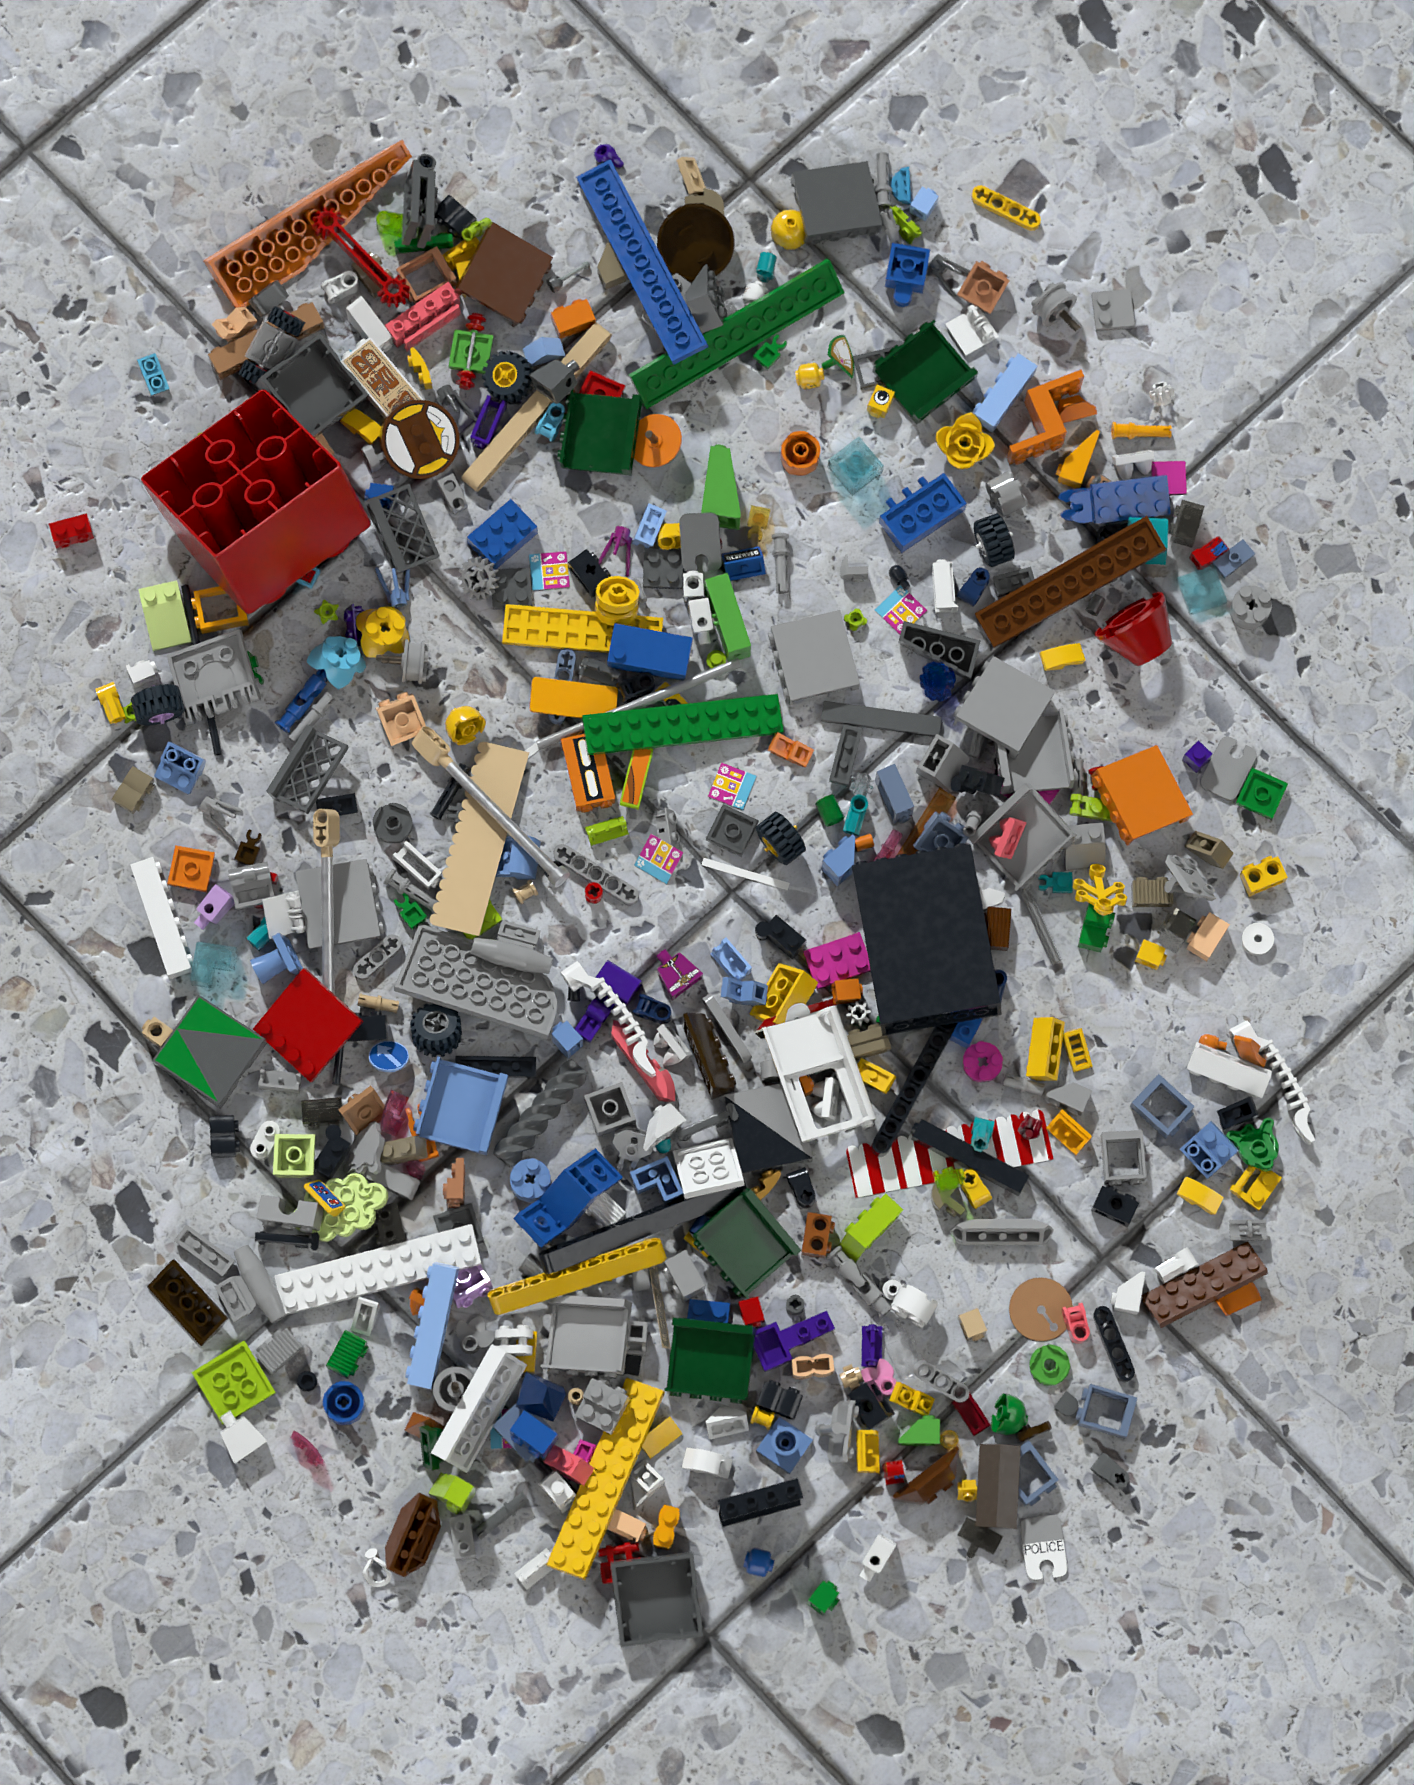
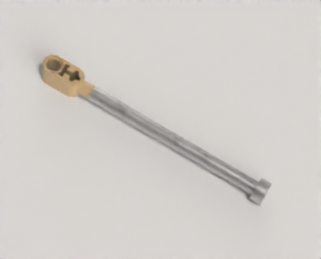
[412,726,570,887]
[313,809,340,995]

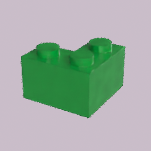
[1077,903,1116,953]

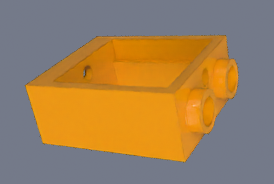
[191,586,249,634]

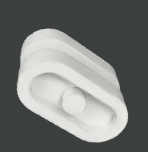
[495,1325,533,1356]

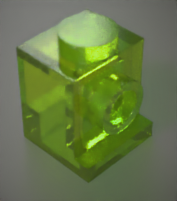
[933,1167,966,1193]

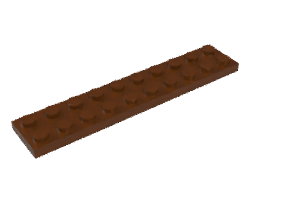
[974,516,1167,648]

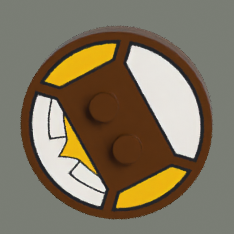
[379,400,460,479]

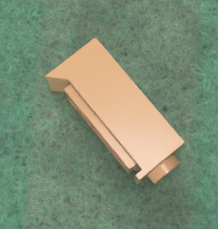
[607,1509,648,1543]

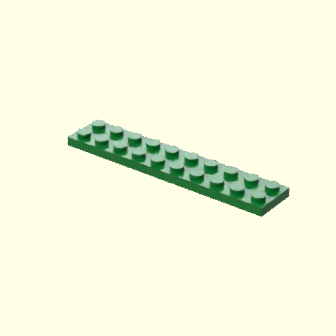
[582,694,784,756]

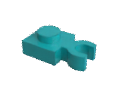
[1038,872,1073,893]

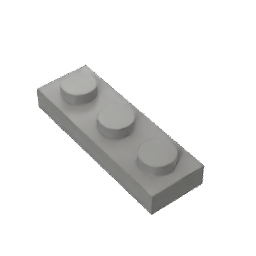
[174,1224,236,1277]

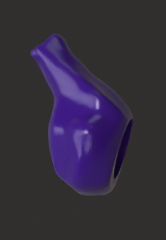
[594,144,624,169]

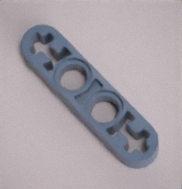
[549,648,576,725]

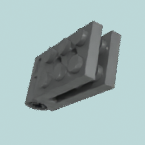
[402,154,438,248]

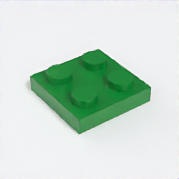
[1236,768,1288,820]

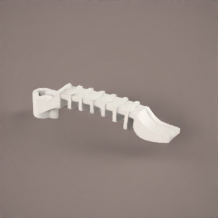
[560,961,656,1078]
[1229,1020,1316,1145]

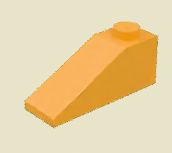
[1056,430,1100,488]

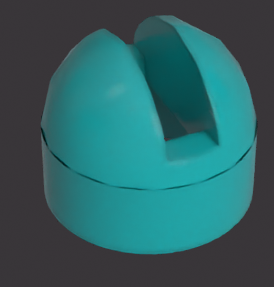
[655,1139,671,1154]

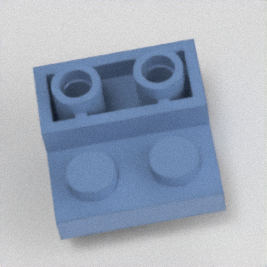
[154,741,206,795]
[495,836,541,880]
[1180,1121,1239,1179]

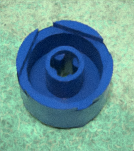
[323,1381,365,1425]

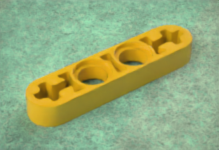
[971,185,1041,231]

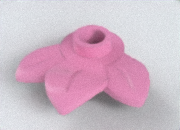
[861,1359,897,1396]

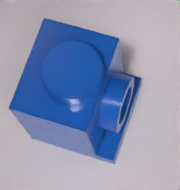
[364,483,394,510]

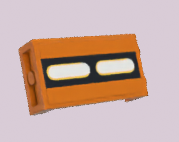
[561,734,615,813]

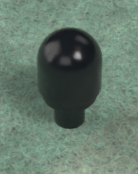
[889,565,910,590]

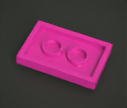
[803,932,871,990]

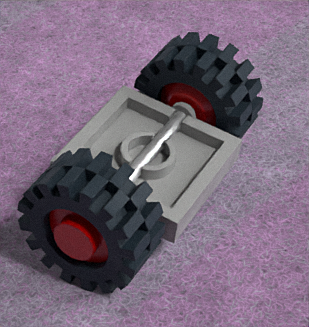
[238,306,305,384]

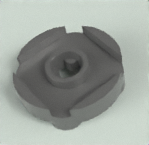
[373,803,413,843]

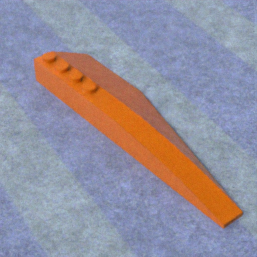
[203,140,412,308]

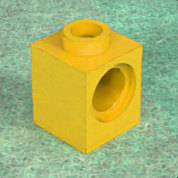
[1135,939,1167,970]

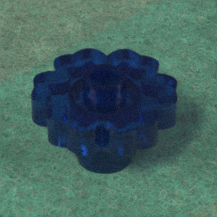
[919,662,956,702]

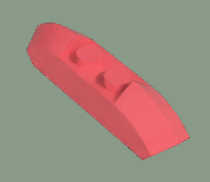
[611,1020,675,1102]

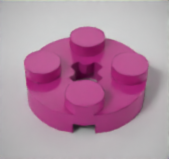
[963,1041,1003,1082]

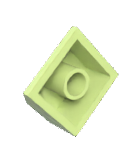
[273,1134,316,1178]

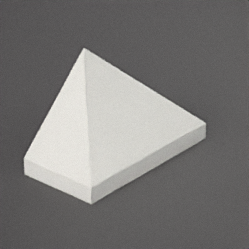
[706,1405,749,1440]

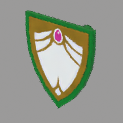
[821,335,854,379]

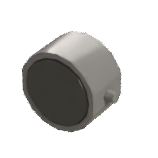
[759,1059,780,1082]

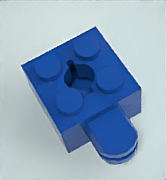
[885,243,930,307]

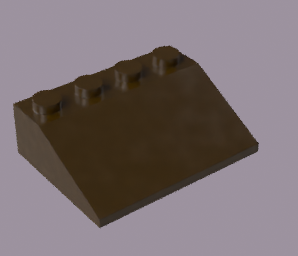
[682,1013,736,1100]

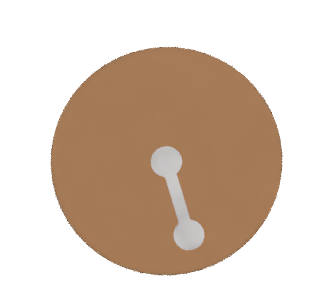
[1009,1277,1073,1341]

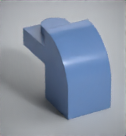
[721,977,768,1006]

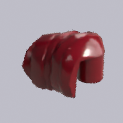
[1018,1114,1043,1140]

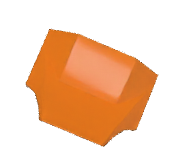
[1057,395,1097,423]

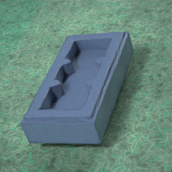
[1212,539,1256,579]

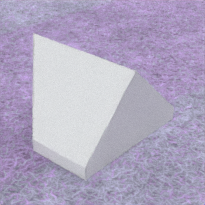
[630,1460,665,1510]

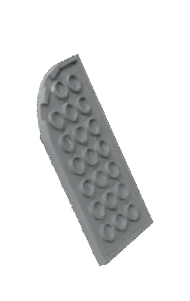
[394,923,557,1040]

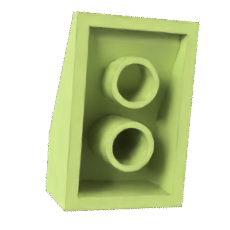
[138,580,192,651]

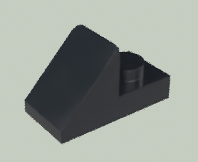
[1217,1096,1259,1130]

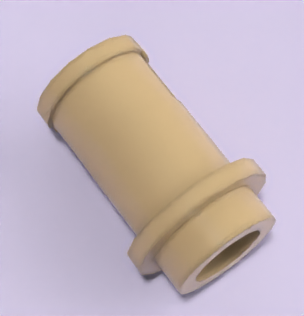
[568,1388,584,1405]

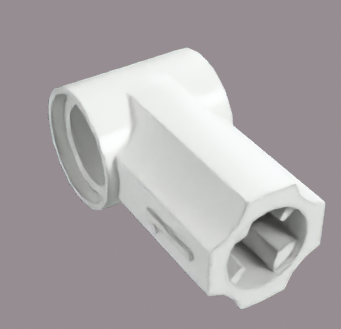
[1155,1247,1199,1283]

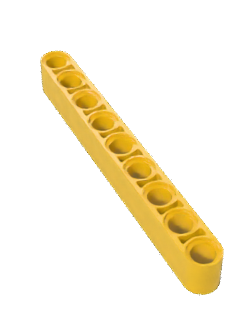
[487,1238,667,1315]

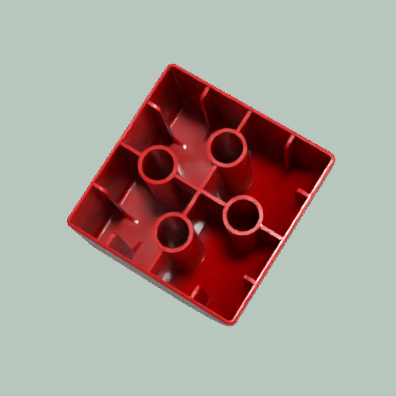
[141,389,371,614]

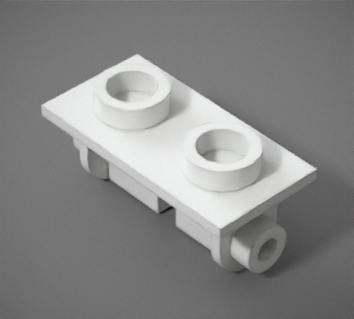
[514,1548,553,1590]

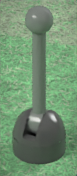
[546,261,590,293]

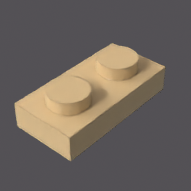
[676,157,706,195]

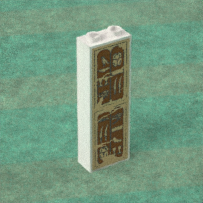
[341,337,423,419]

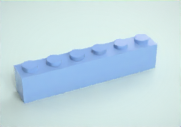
[405,1262,460,1389]

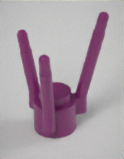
[598,526,632,577]

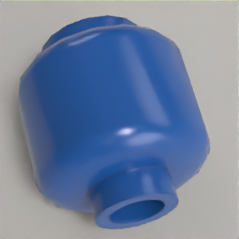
[743,1548,775,1577]

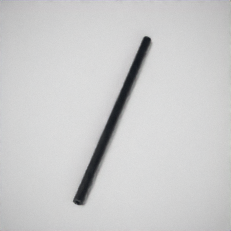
[181,584,222,755]

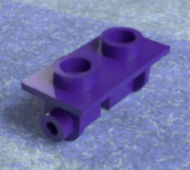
[344,604,364,646]
[861,1324,882,1367]

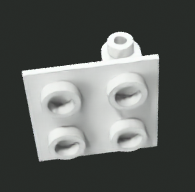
[945,305,999,356]
[262,890,306,939]

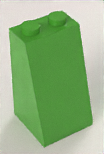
[701,444,741,530]

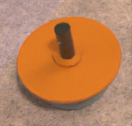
[634,414,682,467]

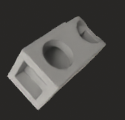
[437,474,468,514]

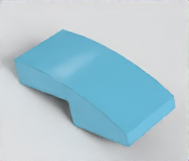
[137,353,170,396]

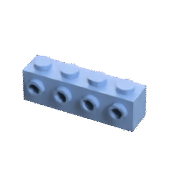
[973,353,1038,433]

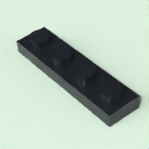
[455,1056,536,1078]

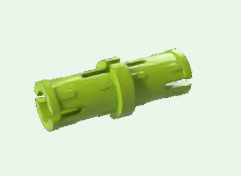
[462,217,492,241]

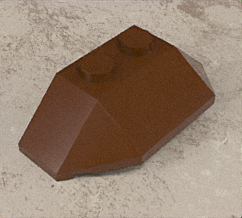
[891,1446,959,1505]
[385,1492,441,1577]

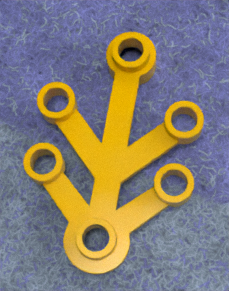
[1073,864,1127,915]

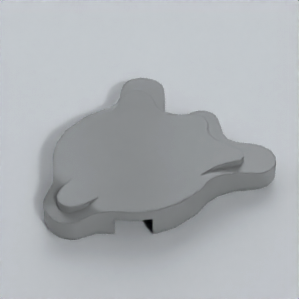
[343,1121,385,1175]

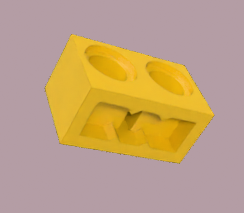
[1239,856,1288,897]

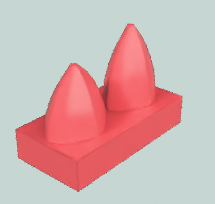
[989,817,1026,859]

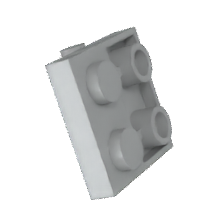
[228,862,275,910]

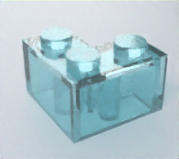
[190,942,238,988]

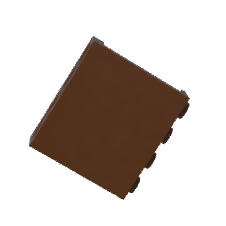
[454,222,553,327]

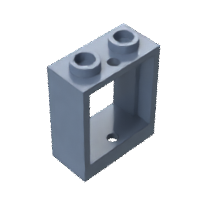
[875,764,914,824]
[1130,1074,1195,1139]
[1075,1384,1137,1439]
[1018,1440,1059,1506]

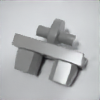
[1229,1219,1267,1241]

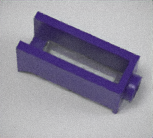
[470,395,507,449]

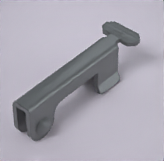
[676,1103,739,1141]

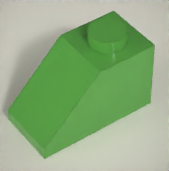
[898,1415,940,1446]

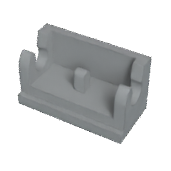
[258,1069,302,1094]

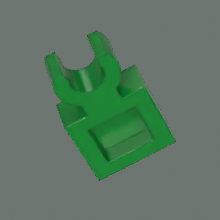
[753,334,787,370]
[394,893,428,930]

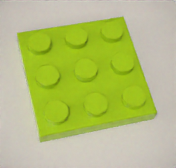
[191,1340,276,1425]

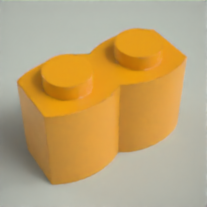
[653,1505,680,1551]

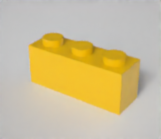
[1026,1017,1065,1081]

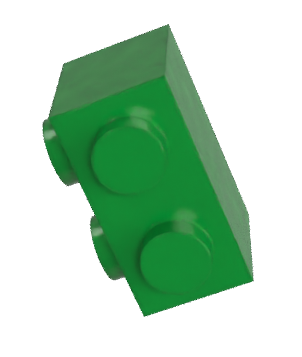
[807,1580,840,1616]

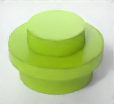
[706,650,726,669]

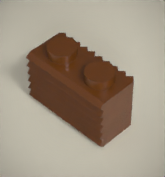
[984,906,1012,951]

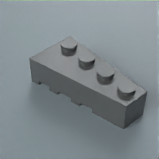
[898,621,981,682]

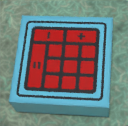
[296,568,320,589]

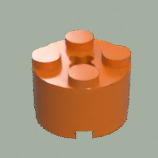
[780,431,820,476]

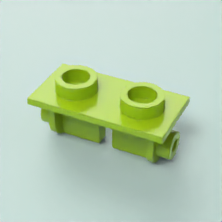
[889,206,922,245]
[585,816,629,846]

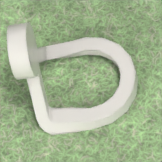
[363,1548,391,1587]

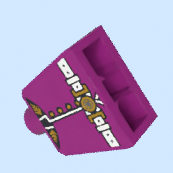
[656,949,703,1001]

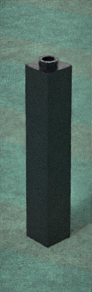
[910,1119,1029,1197]

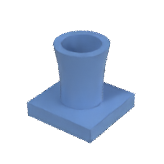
[250,933,303,984]
[756,1417,813,1474]

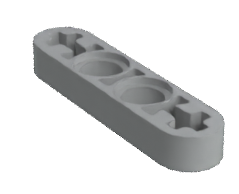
[702,993,752,1064]

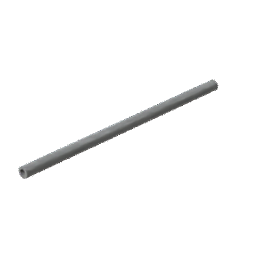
[536,658,742,750]

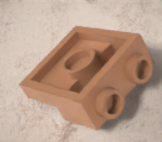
[956,261,1010,315]
[443,1158,465,1208]

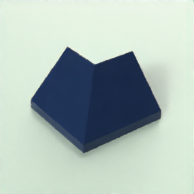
[516,1372,566,1422]

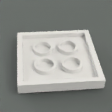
[673,1137,745,1199]

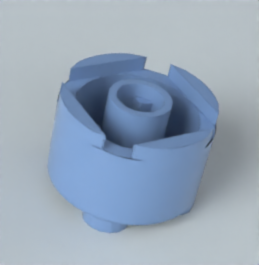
[510,1158,551,1202]

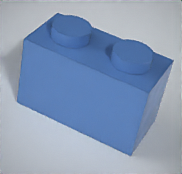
[552,1021,583,1059]

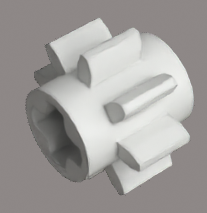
[1149,382,1175,406]
[846,1001,871,1027]

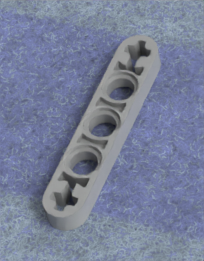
[553,844,639,906]

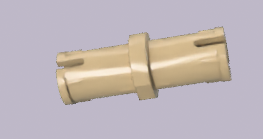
[357,993,399,1013]

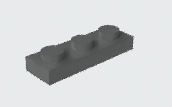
[829,724,863,787]

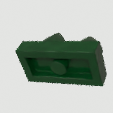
[419,1425,445,1471]

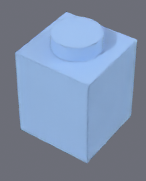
[909,187,939,222]

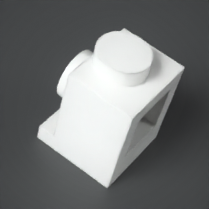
[126,660,158,688]

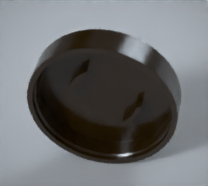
[657,203,735,282]

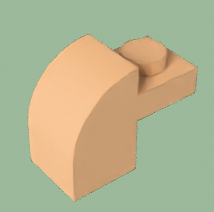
[212,307,257,342]

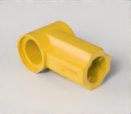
[95,682,126,724]

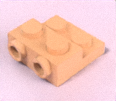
[375,692,426,746]

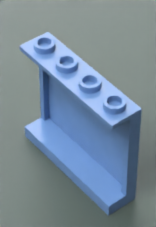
[413,1056,508,1156]

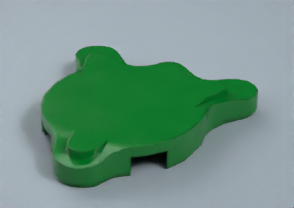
[1226,1118,1279,1172]

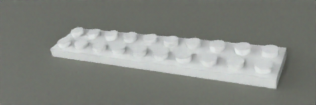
[274,1224,482,1315]

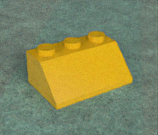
[749,963,819,1025]

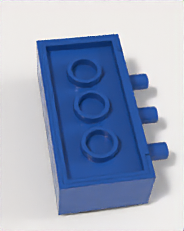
[879,473,967,553]

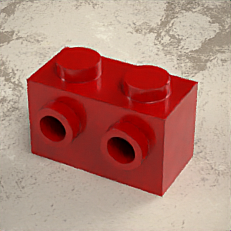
[48,513,94,549]

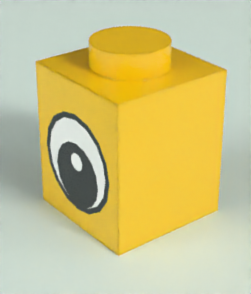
[867,385,895,419]

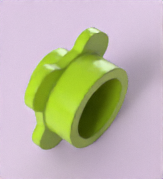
[844,608,867,631]

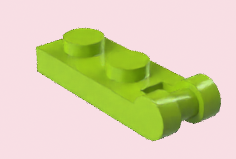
[1069,794,1112,822]

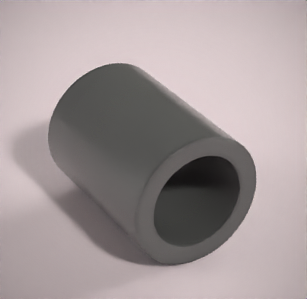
[1085,594,1106,616]

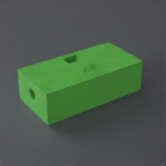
[704,573,751,662]

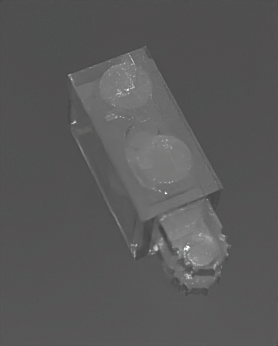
[882,1318,924,1381]

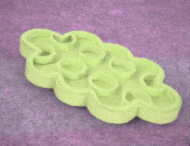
[293,1173,388,1242]

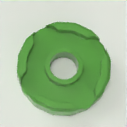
[1029,1345,1070,1386]

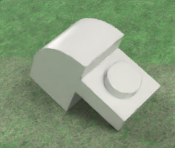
[682,1448,733,1479]

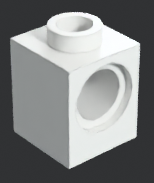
[683,571,704,602]

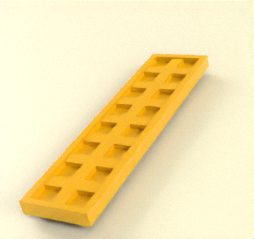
[502,604,663,653]

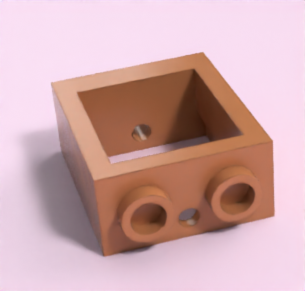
[396,247,457,304]

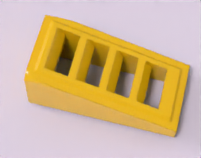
[1063,1028,1093,1072]

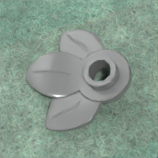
[455,1315,495,1354]

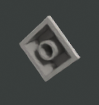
[1063,823,1106,870]

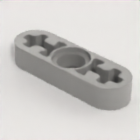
[353,934,402,980]

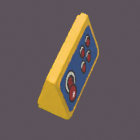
[303,1180,346,1217]

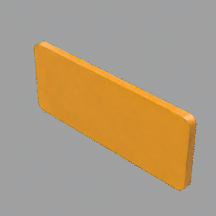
[529,677,618,719]

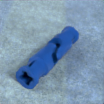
[275,669,328,733]

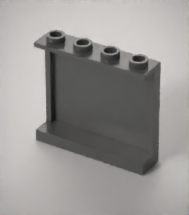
[790,161,883,244]

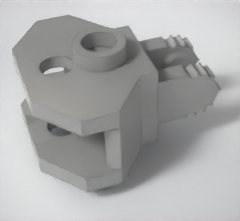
[612,1125,654,1173]

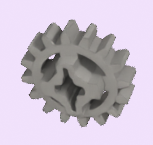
[458,556,500,600]

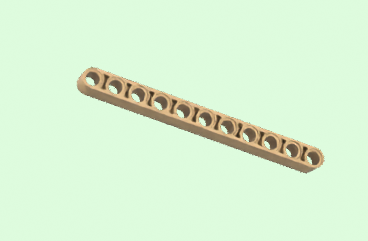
[461,322,612,492]

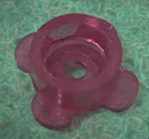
[406,1160,426,1180]

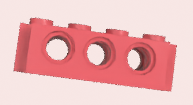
[385,282,461,351]

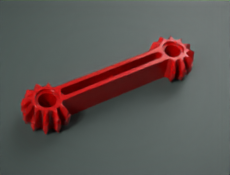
[312,207,410,308]

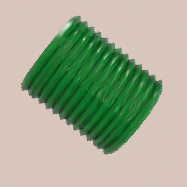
[815,794,845,827]

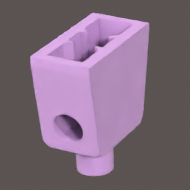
[194,884,235,930]

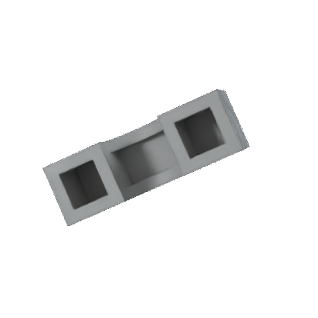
[256,1195,324,1233]

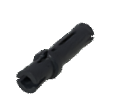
[430,763,471,820]

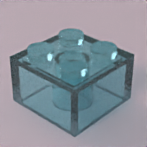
[828,436,884,496]

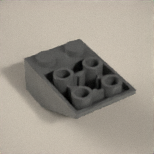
[686,264,725,333]

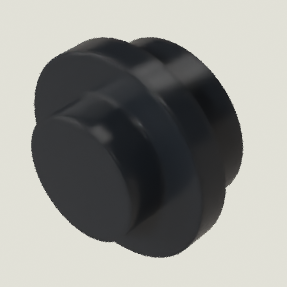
[297,1371,318,1392]

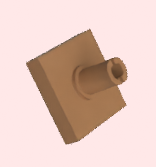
[339,1086,390,1136]

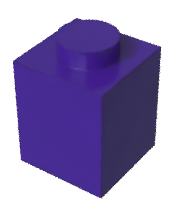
[1182,740,1213,773]

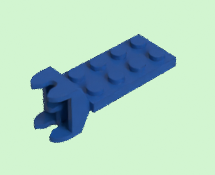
[1058,475,1171,524]

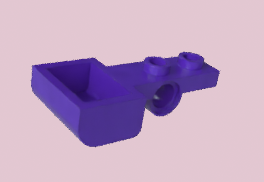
[575,960,642,1043]
[754,1310,835,1372]

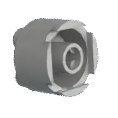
[985,470,1028,517]
[1230,585,1272,630]

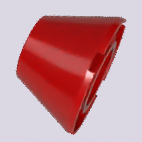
[1095,592,1172,666]

